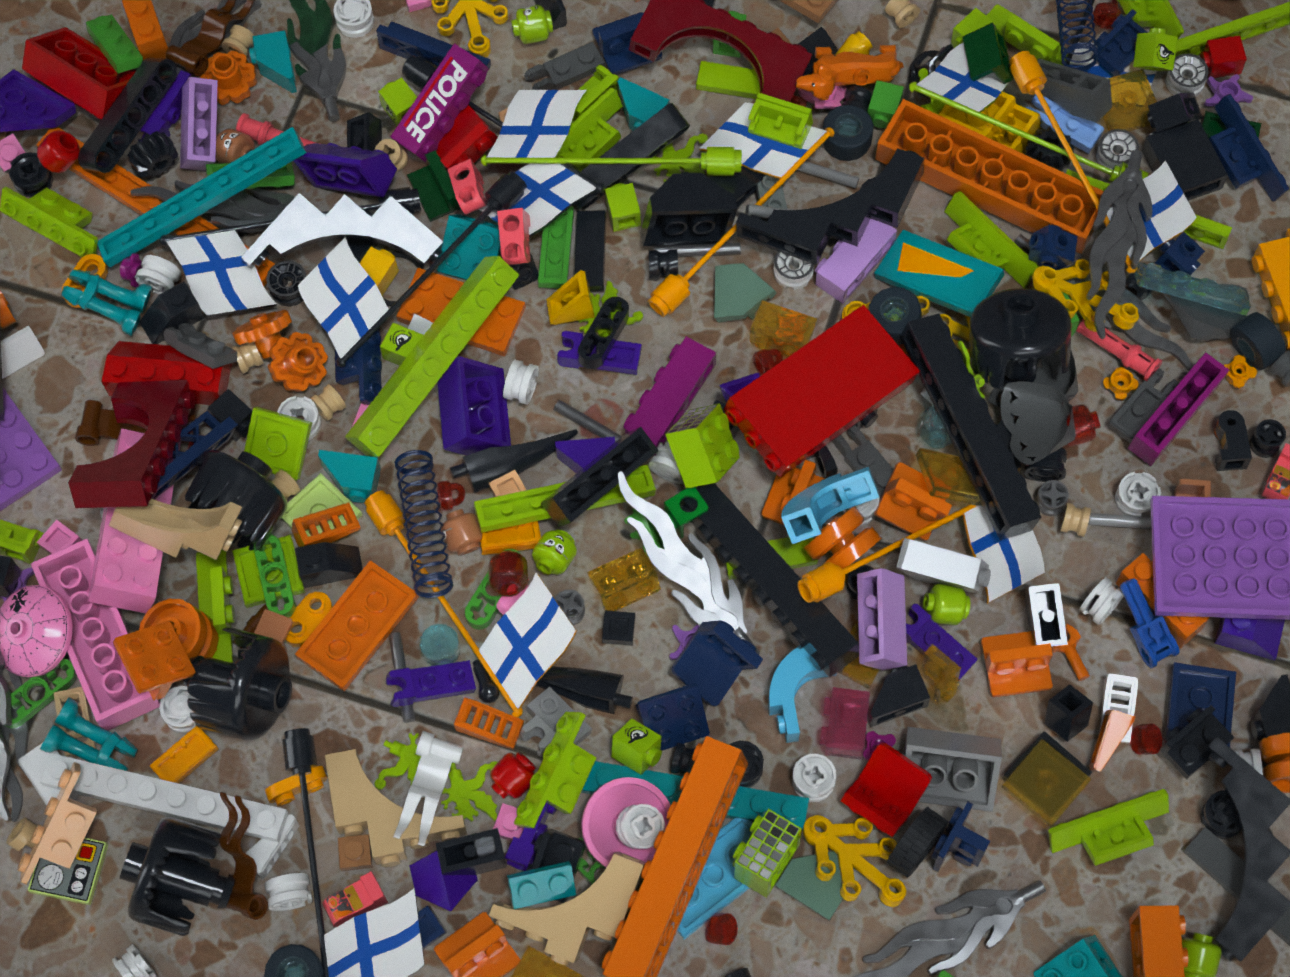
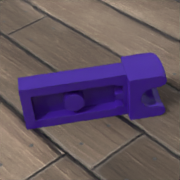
[140,70,192,139]
[557,331,642,375]
[906,603,978,684]
[386,660,476,707]
[505,803,557,871]

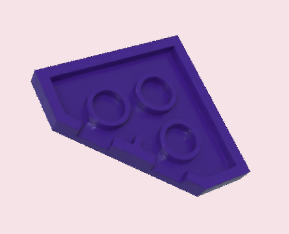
[0,69,76,132]

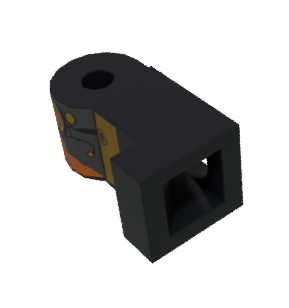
[1214,410,1252,471]

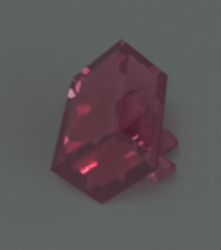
[820,687,870,760]

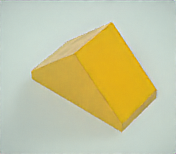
[546,270,595,325]

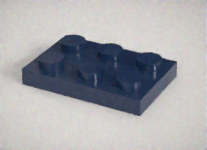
[1165,662,1236,762]

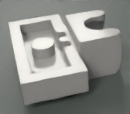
[520,687,592,757]

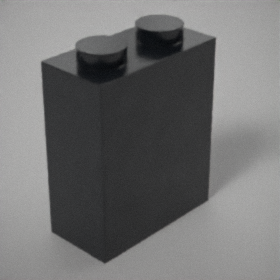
[1142,119,1228,201]

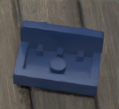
[1092,9,1148,78]

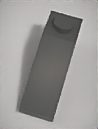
[1037,58,1112,122]

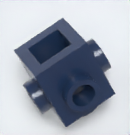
[1028,224,1077,270]
[1152,232,1205,284]

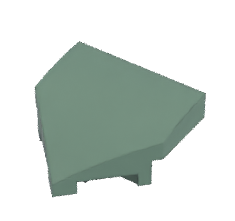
[714,263,777,323]
[775,851,843,921]

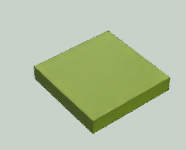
[244,406,312,480]
[232,535,305,608]

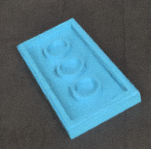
[677,818,753,940]

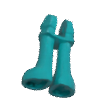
[61,269,153,336]
[40,697,138,771]

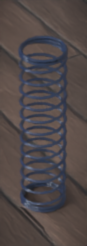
[1056,0,1098,71]
[394,450,454,598]

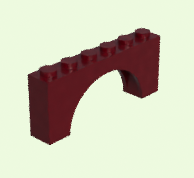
[629,0,812,102]
[68,380,195,508]

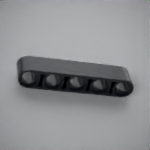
[78,58,177,173]
[575,103,690,211]

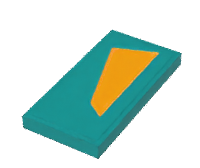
[874,230,1005,317]

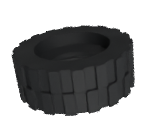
[887,806,949,878]

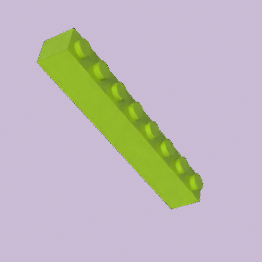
[345,256,520,457]

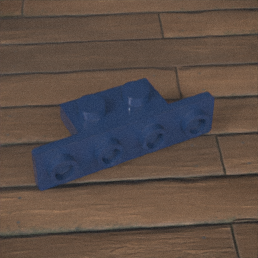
[1209,94,1289,202]
[335,327,382,405]

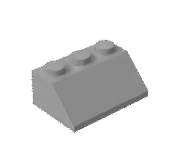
[903,727,1002,812]

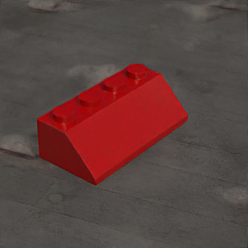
[22,27,136,120]
[101,341,232,405]

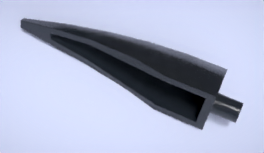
[450,429,578,493]
[535,666,633,714]

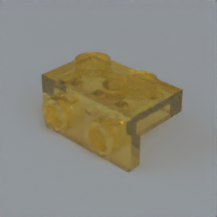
[750,300,817,358]

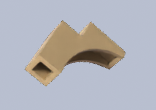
[109,499,242,560]

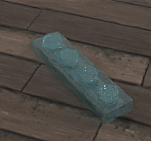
[1134,262,1251,316]

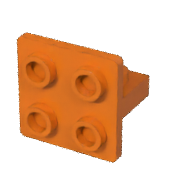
[761,460,826,525]
[875,462,952,541]
[113,621,195,701]
[981,631,1053,697]
[434,912,521,977]

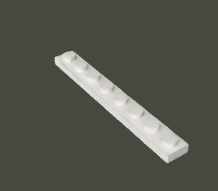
[40,753,289,843]

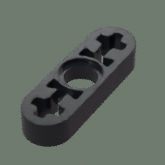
[578,297,629,369]

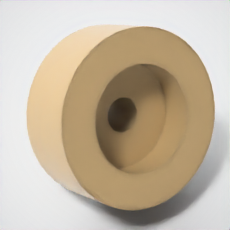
[6,817,37,851]

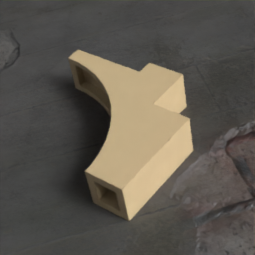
[325,749,467,867]
[489,852,646,966]

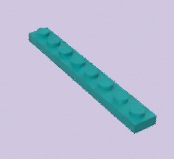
[97,127,307,267]
[581,761,809,831]

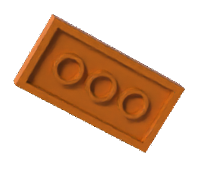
[396,268,526,357]
[295,560,419,692]

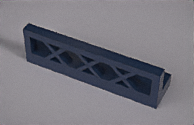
[376,21,491,87]
[151,411,238,500]

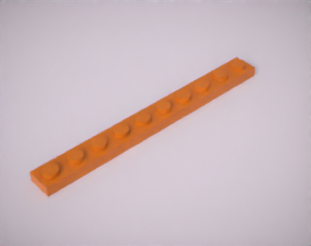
[36,127,275,286]

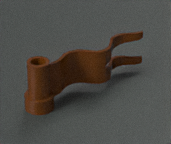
[166,0,255,76]
[75,400,196,446]
[219,792,268,920]

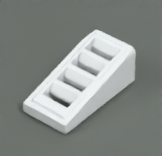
[1099,674,1138,744]
[246,814,300,880]

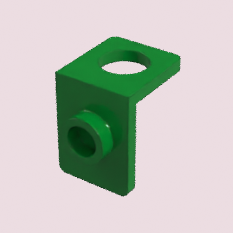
[664,487,709,539]

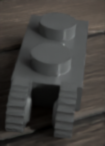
[524,42,605,90]
[163,323,237,369]
[1107,368,1179,443]
[833,425,894,501]

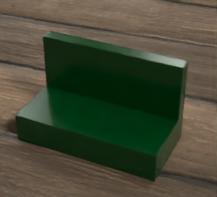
[963,22,1014,84]
[407,150,461,222]

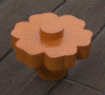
[199,51,257,105]
[232,310,292,359]
[268,332,328,393]

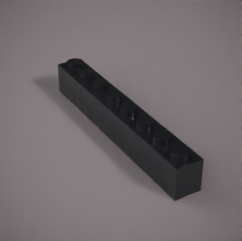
[900,313,1042,540]
[680,483,859,677]

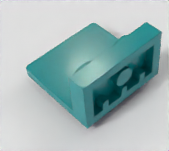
[436,214,501,280]
[1034,935,1123,977]

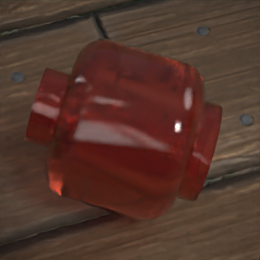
[1067,404,1101,447]
[489,550,529,597]

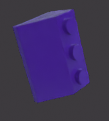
[293,143,397,197]
[437,356,511,455]
[1215,618,1285,661]

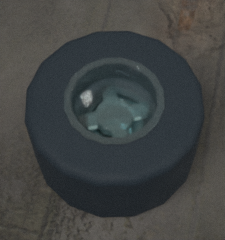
[823,105,874,161]
[869,287,922,345]
[1230,312,1286,370]
[264,944,324,977]

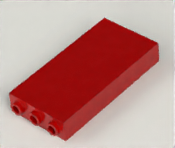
[723,304,920,478]

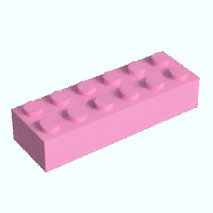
[87,428,181,614]
[30,539,160,731]

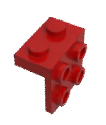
[436,104,498,177]
[841,742,932,837]

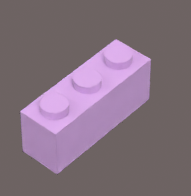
[180,77,218,171]
[815,219,897,304]
[857,568,907,670]

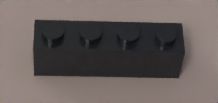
[541,427,659,527]

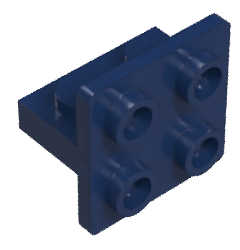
[592,12,662,75]
[635,683,710,751]
[931,801,990,872]

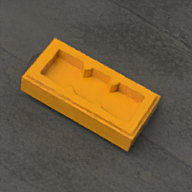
[480,521,541,555]
[149,726,219,784]

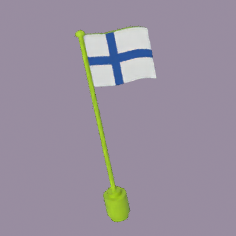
[909,42,1148,182]
[481,90,742,176]

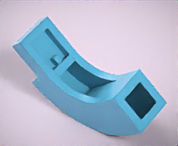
[781,467,879,544]
[768,648,837,743]

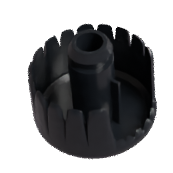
[969,288,1072,389]
[185,450,287,551]
[183,627,292,741]
[119,817,236,936]

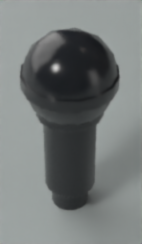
[473,659,500,703]

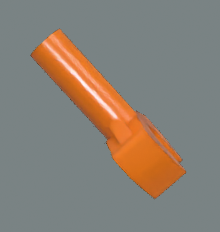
[1051,624,1090,681]

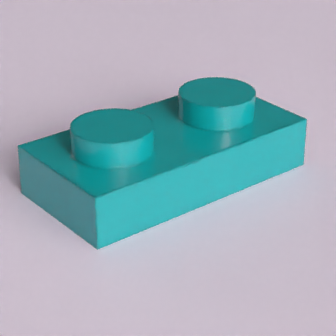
[507,861,576,909]

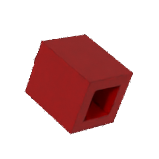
[1200,35,1247,78]

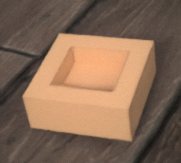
[489,470,526,497]

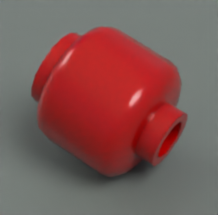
[37,130,80,173]
[490,752,536,799]

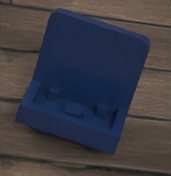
[671,620,763,706]

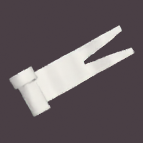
[394,731,464,846]

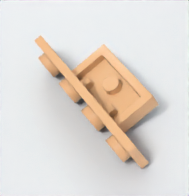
[17,762,97,885]

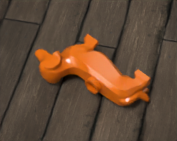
[795,45,904,100]

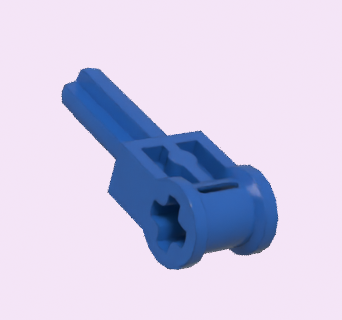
[1120,578,1180,668]

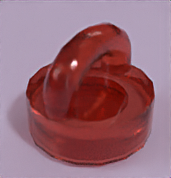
[1093,0,1121,29]
[753,348,783,376]
[437,480,466,511]
[1130,723,1162,755]
[705,913,738,945]

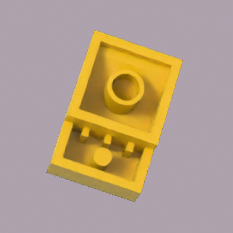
[938,92,1041,154]

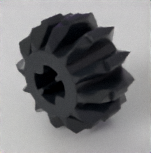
[1025,126,1074,171]
[127,131,178,179]

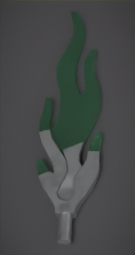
[287,0,346,121]

